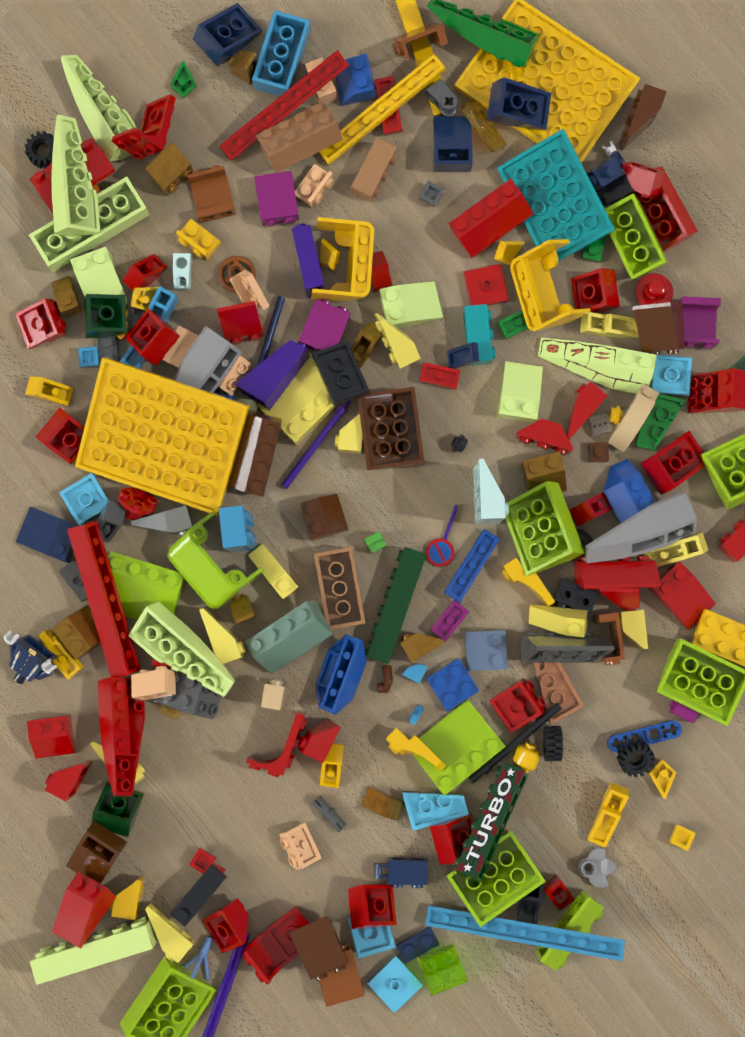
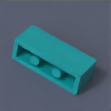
[463,304,496,366]

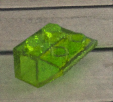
[417,943,468,996]

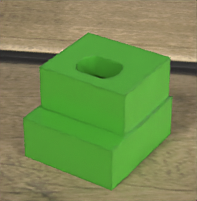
[364,531,386,553]

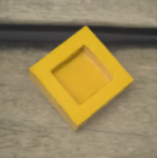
[669,824,696,851]

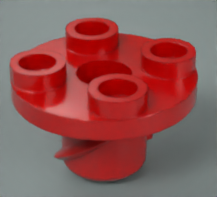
[634,273,673,305]
[118,487,158,521]

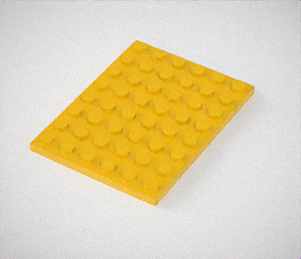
[454,0,641,163]
[75,357,250,516]

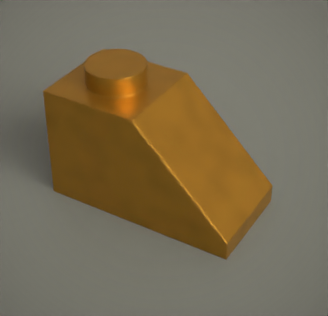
[229,51,258,84]
[52,276,83,318]
[351,321,384,368]
[229,593,258,624]
[400,632,445,663]

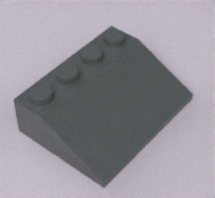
[520,633,614,663]

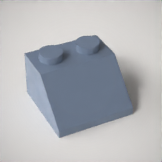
[465,630,508,671]

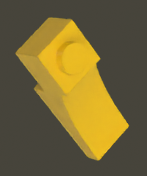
[502,558,555,606]
[386,728,447,771]
[587,782,629,848]

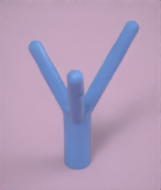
[184,936,213,980]

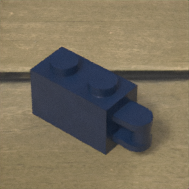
[374,857,428,888]

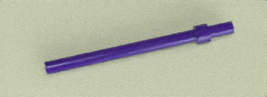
[281,399,354,489]

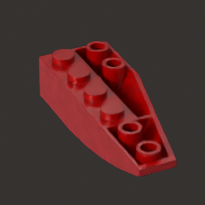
[97,677,145,796]

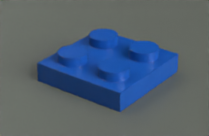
[426,658,479,711]

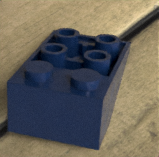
[433,116,473,172]

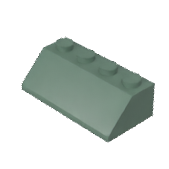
[245,601,334,674]

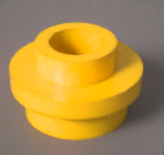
[609,406,623,425]

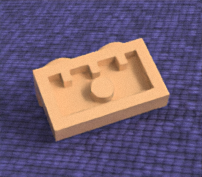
[295,164,334,208]
[230,269,269,310]
[217,355,251,395]
[279,822,321,870]

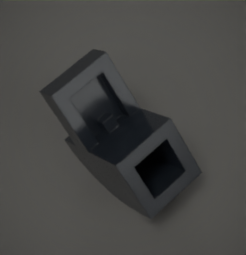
[517,884,544,925]

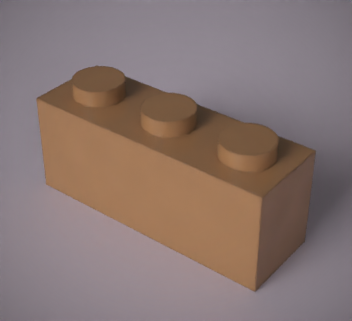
[351,137,398,202]

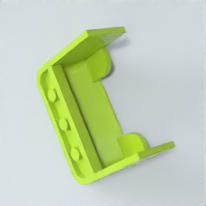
[167,511,263,609]

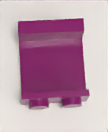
[254,171,299,227]
[679,296,721,350]
[299,299,351,352]

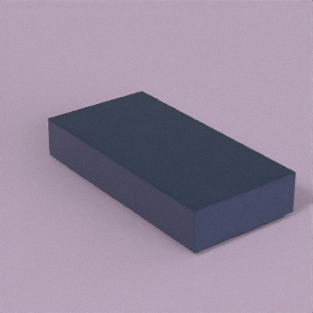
[447,342,479,369]

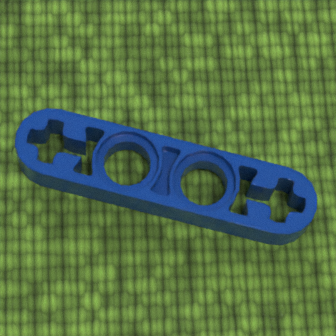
[607,720,682,753]

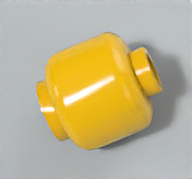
[513,742,541,773]

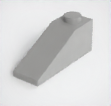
[130,505,194,536]

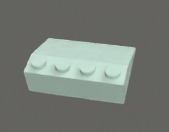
[473,459,509,525]

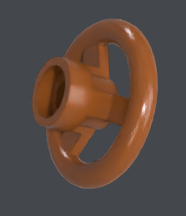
[218,256,256,293]

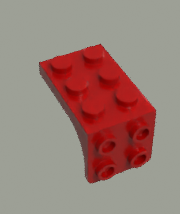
[111,94,176,160]
[246,711,308,777]
[243,905,310,985]

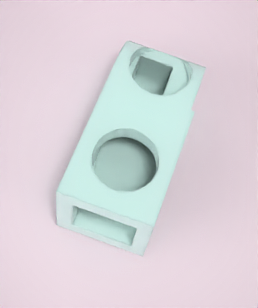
[173,253,193,290]

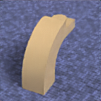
[607,383,659,452]

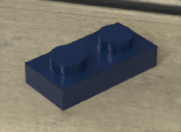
[396,926,440,964]

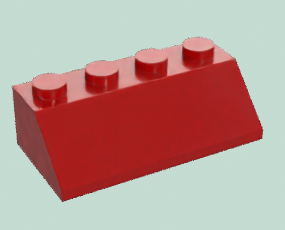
[30,138,115,213]
[627,167,698,252]
[448,179,534,259]
[574,555,661,589]

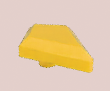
[319,238,340,270]
[494,241,525,265]
[130,287,159,311]
[649,759,677,799]

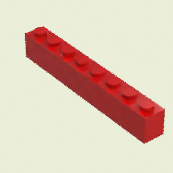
[67,521,141,677]

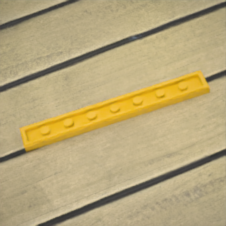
[395,0,451,116]
[318,54,446,165]

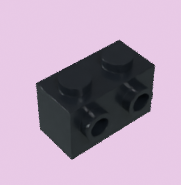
[553,579,599,615]

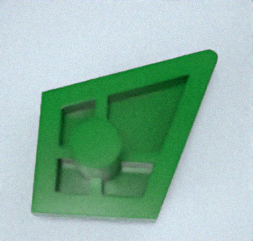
[170,61,197,99]

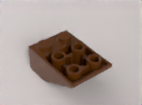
[619,84,667,150]
[66,821,127,884]

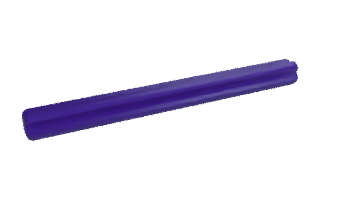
[202,933,250,1037]

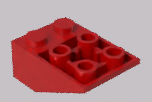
[688,368,745,413]

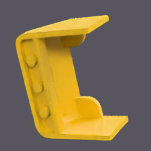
[311,217,374,302]
[510,239,591,331]

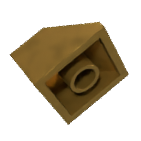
[145,142,193,196]
[520,451,567,492]
[52,605,101,660]

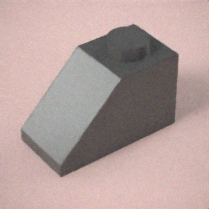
[97,500,126,543]

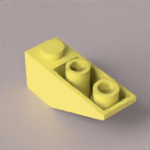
[375,313,421,369]

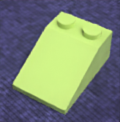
[70,247,129,305]
[380,281,443,328]
[497,361,543,423]

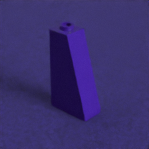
[292,223,325,298]
[235,340,310,410]

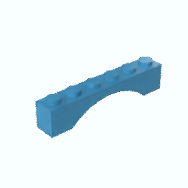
[120,286,179,369]

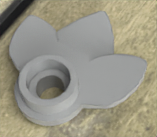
[578,848,617,888]

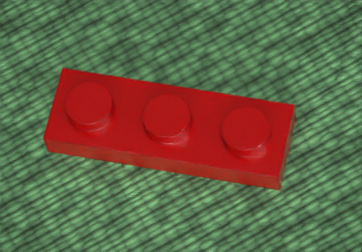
[375,76,403,136]

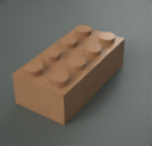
[256,101,343,173]
[314,547,366,630]

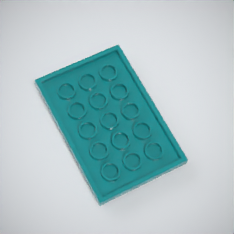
[497,129,615,262]

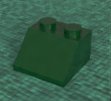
[84,294,127,338]
[91,782,144,837]

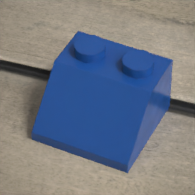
[335,54,377,106]

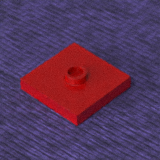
[464,264,509,306]

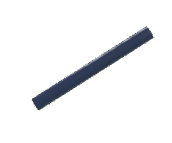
[256,296,285,367]

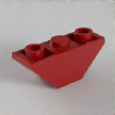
[515,419,573,456]

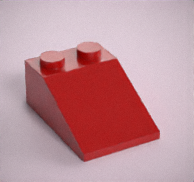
[216,301,264,345]
[640,431,705,495]
[648,561,716,630]
[52,872,116,949]

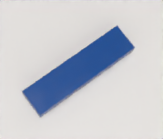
[444,529,500,603]

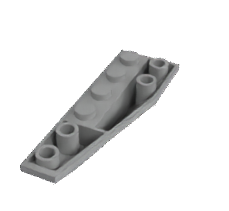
[174,326,242,393]
[585,492,697,563]

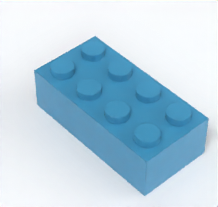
[252,10,311,96]
[219,505,257,553]

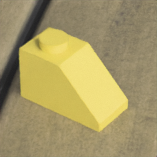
[335,414,363,454]
[619,610,648,649]

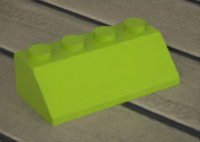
[605,193,669,280]
[535,889,604,971]

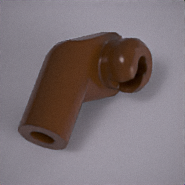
[377,665,393,694]

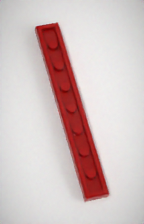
[219,49,349,161]

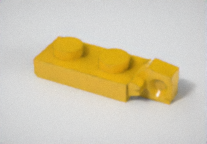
[39,629,84,680]

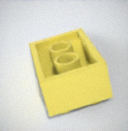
[200,608,246,665]

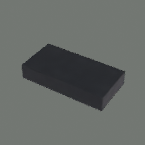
[597,174,636,206]

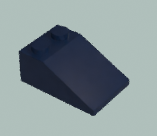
[193,3,262,67]
[487,77,551,130]
[16,507,78,563]

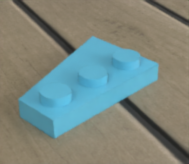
[402,792,469,831]

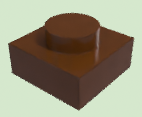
[588,443,609,463]

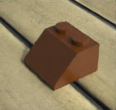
[300,494,349,542]

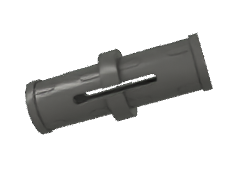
[312,795,347,833]

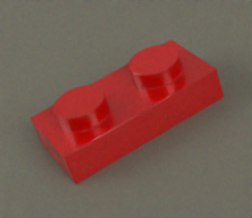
[419,362,461,390]

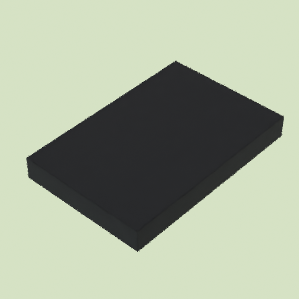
[312,341,370,406]

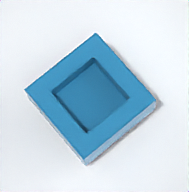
[78,347,99,368]

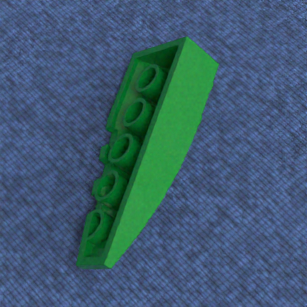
[427,0,541,67]

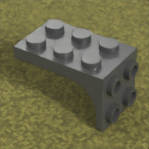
[150,666,221,719]

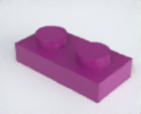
[430,600,470,642]

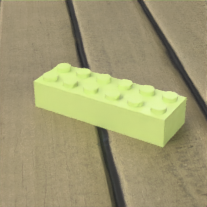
[29,176,150,273]
[30,916,158,985]

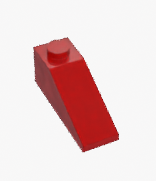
[566,381,608,439]

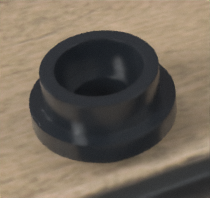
[451,434,468,453]

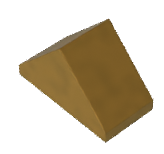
[361,786,405,821]

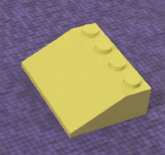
[258,353,337,446]

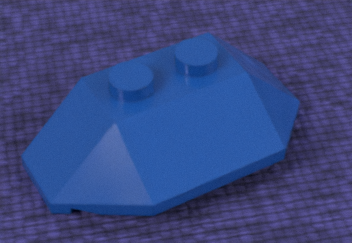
[603,458,655,524]
[315,634,367,715]

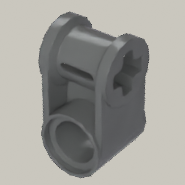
[425,79,457,117]

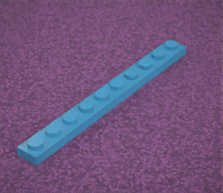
[425,906,626,961]

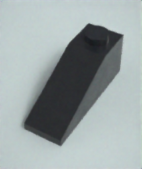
[170,864,227,927]

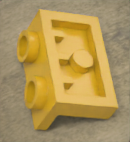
[176,219,221,260]

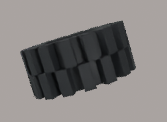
[24,131,54,169]
[543,726,563,761]
[617,739,655,777]

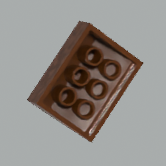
[358,387,425,471]
[227,411,282,497]

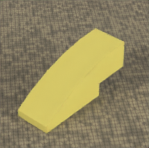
[580,312,639,339]

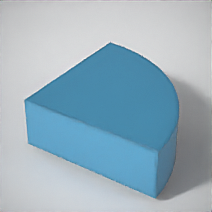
[402,664,428,683]
[408,704,424,725]

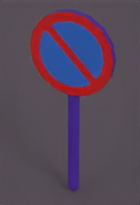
[426,505,458,567]

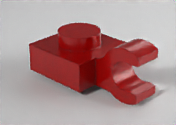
[189,847,226,874]

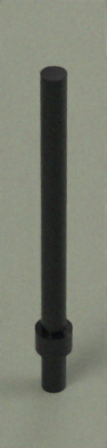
[468,703,562,783]

